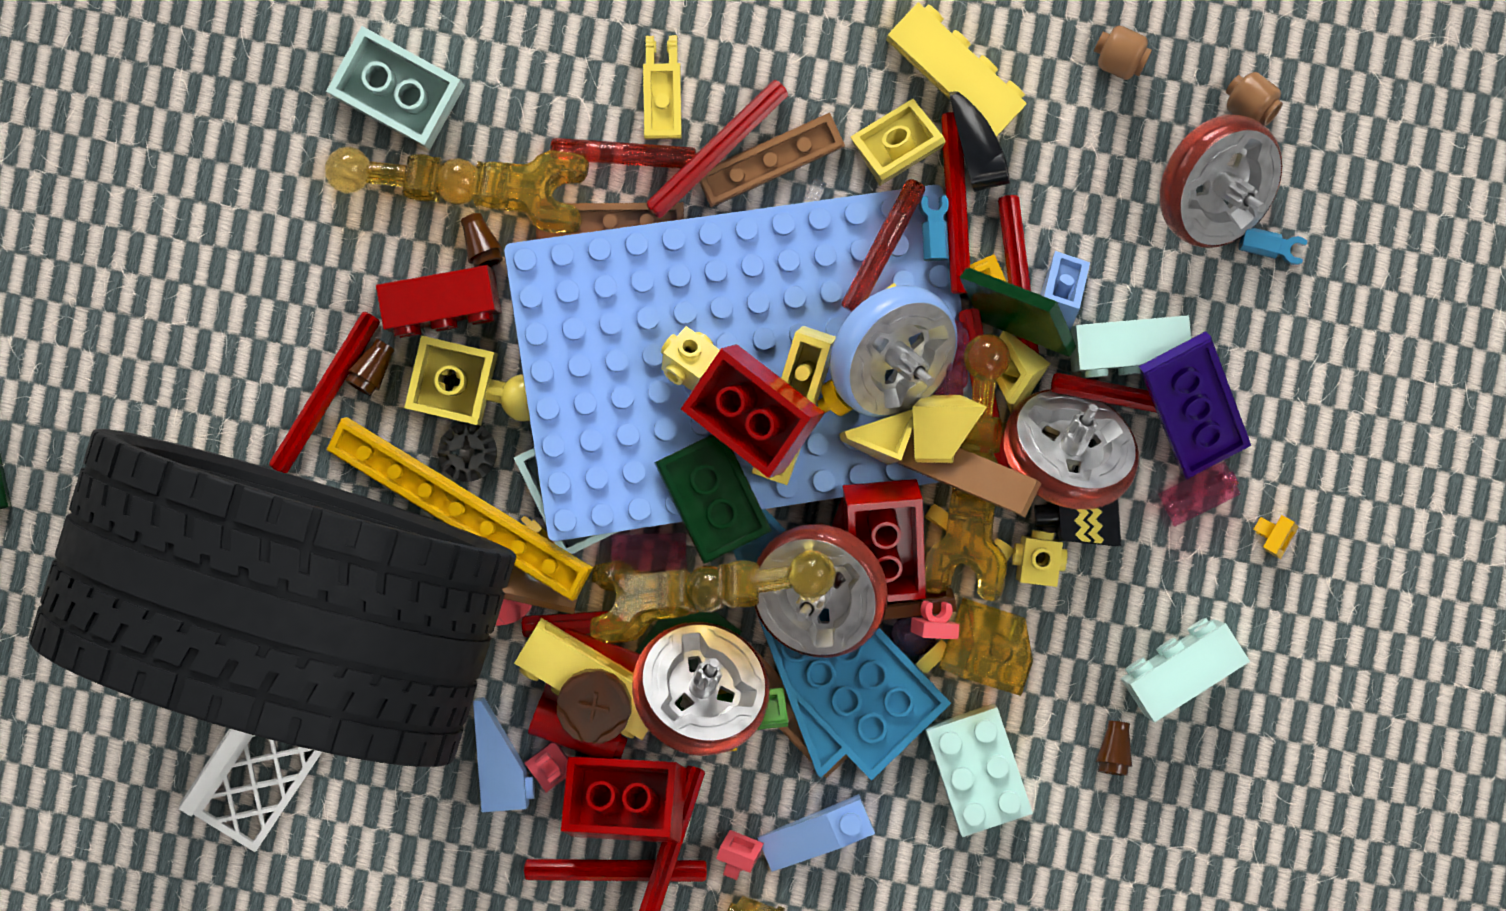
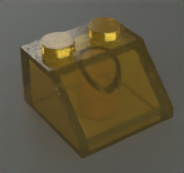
[939,597,1033,696]

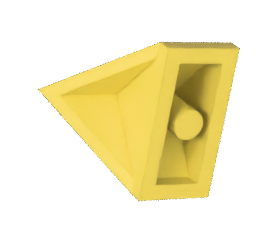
[988,331,1051,420]
[912,395,987,463]
[839,409,913,465]

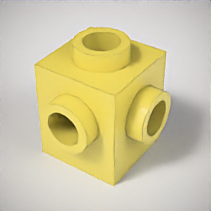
[661,326,720,391]
[1012,530,1068,587]

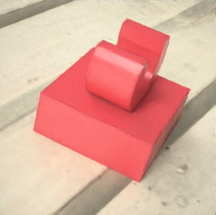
[910,601,959,639]
[524,742,568,792]
[716,830,764,880]

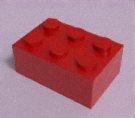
[376,265,502,338]
[681,344,825,478]
[842,479,926,603]
[561,757,687,843]

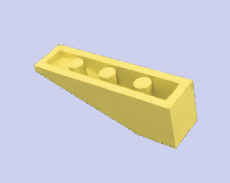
[752,326,836,485]

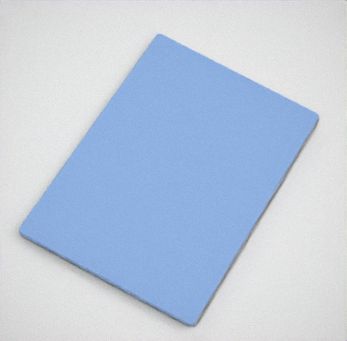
[504,184,985,541]

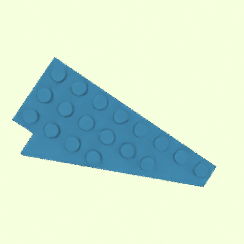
[733,509,951,781]

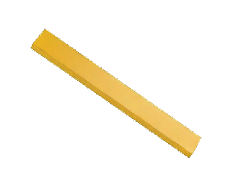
[326,417,593,601]

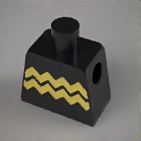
[1034,493,1121,546]

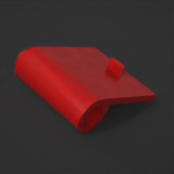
[528,628,647,759]

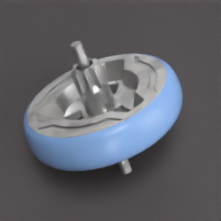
[830,285,957,418]

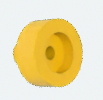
[817,379,853,416]

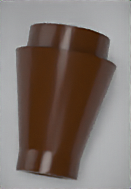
[461,213,503,267]
[346,339,395,396]
[1095,720,1132,776]

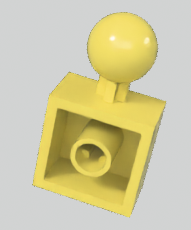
[404,335,530,426]

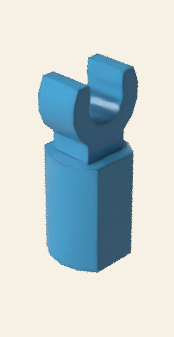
[918,195,949,261]
[1239,227,1307,265]

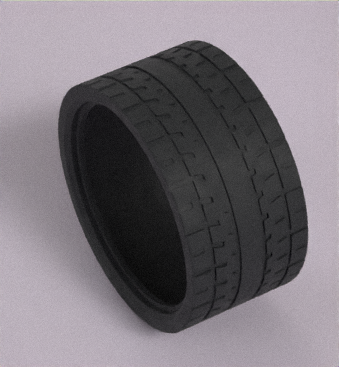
[29,429,516,767]

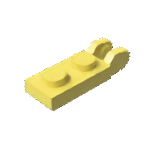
[643,35,682,140]

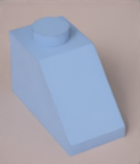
[1040,251,1090,330]

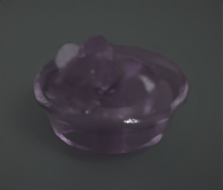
[891,616,937,656]

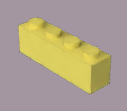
[886,2,1027,137]
[514,618,650,740]

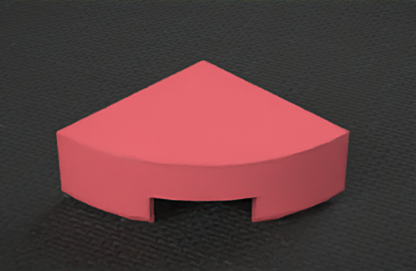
[495,599,533,626]

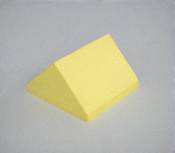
[850,99,946,186]

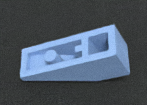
[473,697,535,812]
[757,794,875,872]

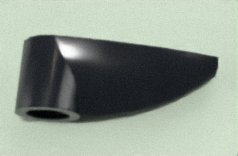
[949,91,1011,192]

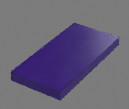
[1139,331,1252,480]

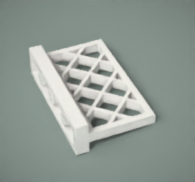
[179,728,322,852]

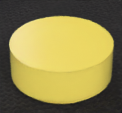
[915,639,951,674]

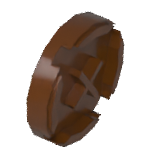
[557,669,632,744]

